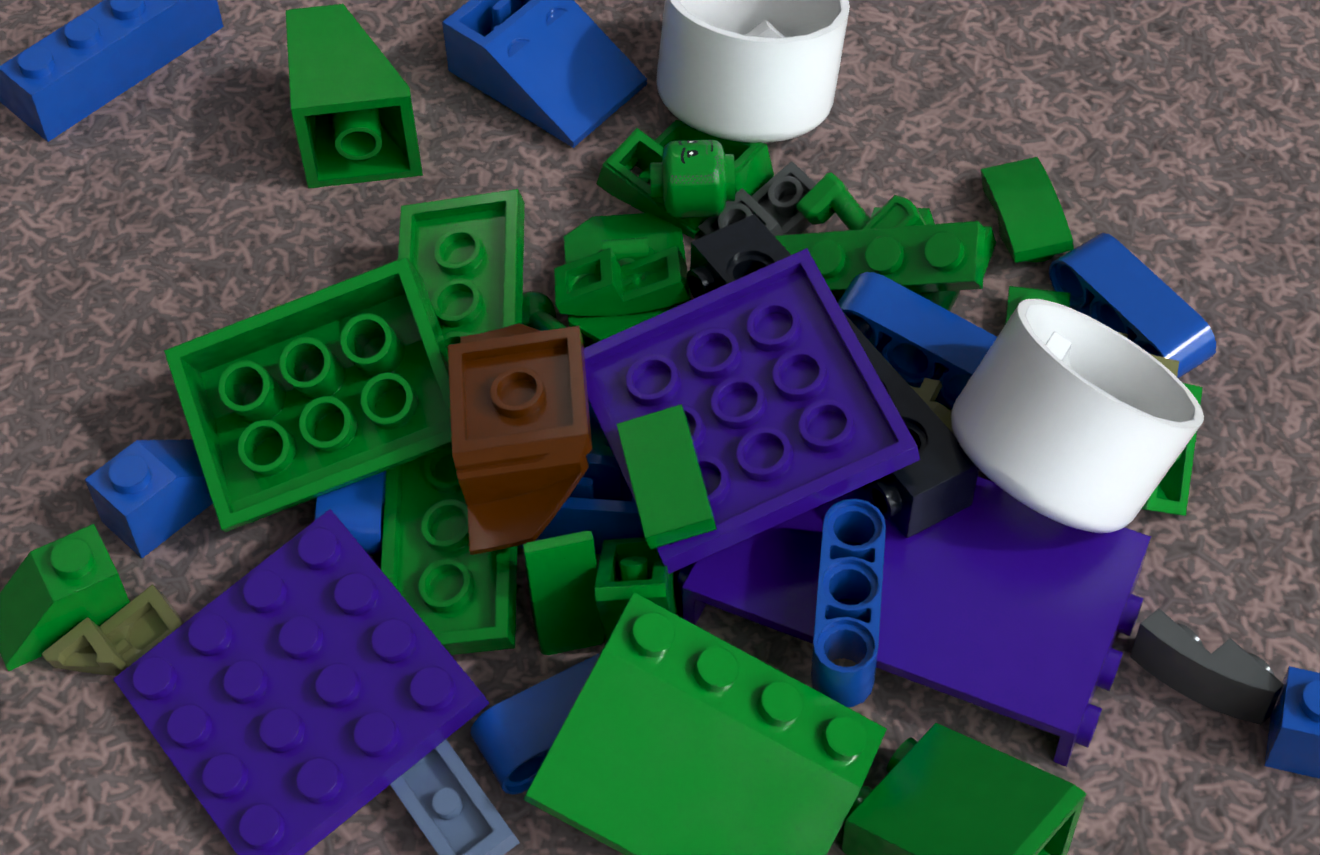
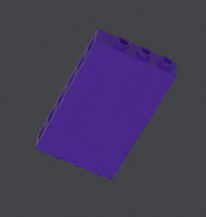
[676,477,1151,767]

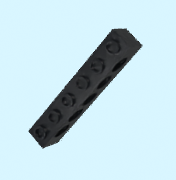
[687,214,979,538]

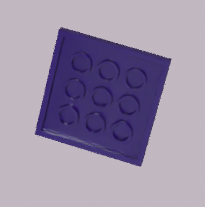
[584,248,920,574]
[113,509,490,855]

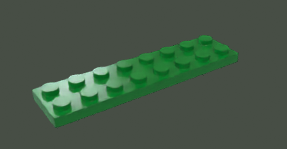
[381,189,525,655]

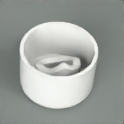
[657,0,850,143]
[951,299,1204,533]

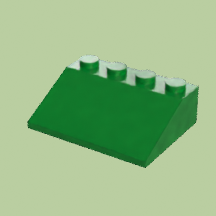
[164,257,452,532]
[523,592,887,855]

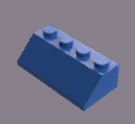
[0,0,224,142]

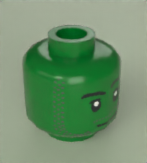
[650,140,735,218]

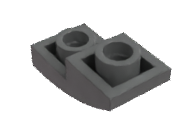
[698,161,816,236]
[1130,608,1284,725]

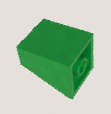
[286,4,423,189]
[842,723,1087,855]

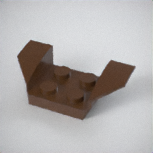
[448,323,592,555]

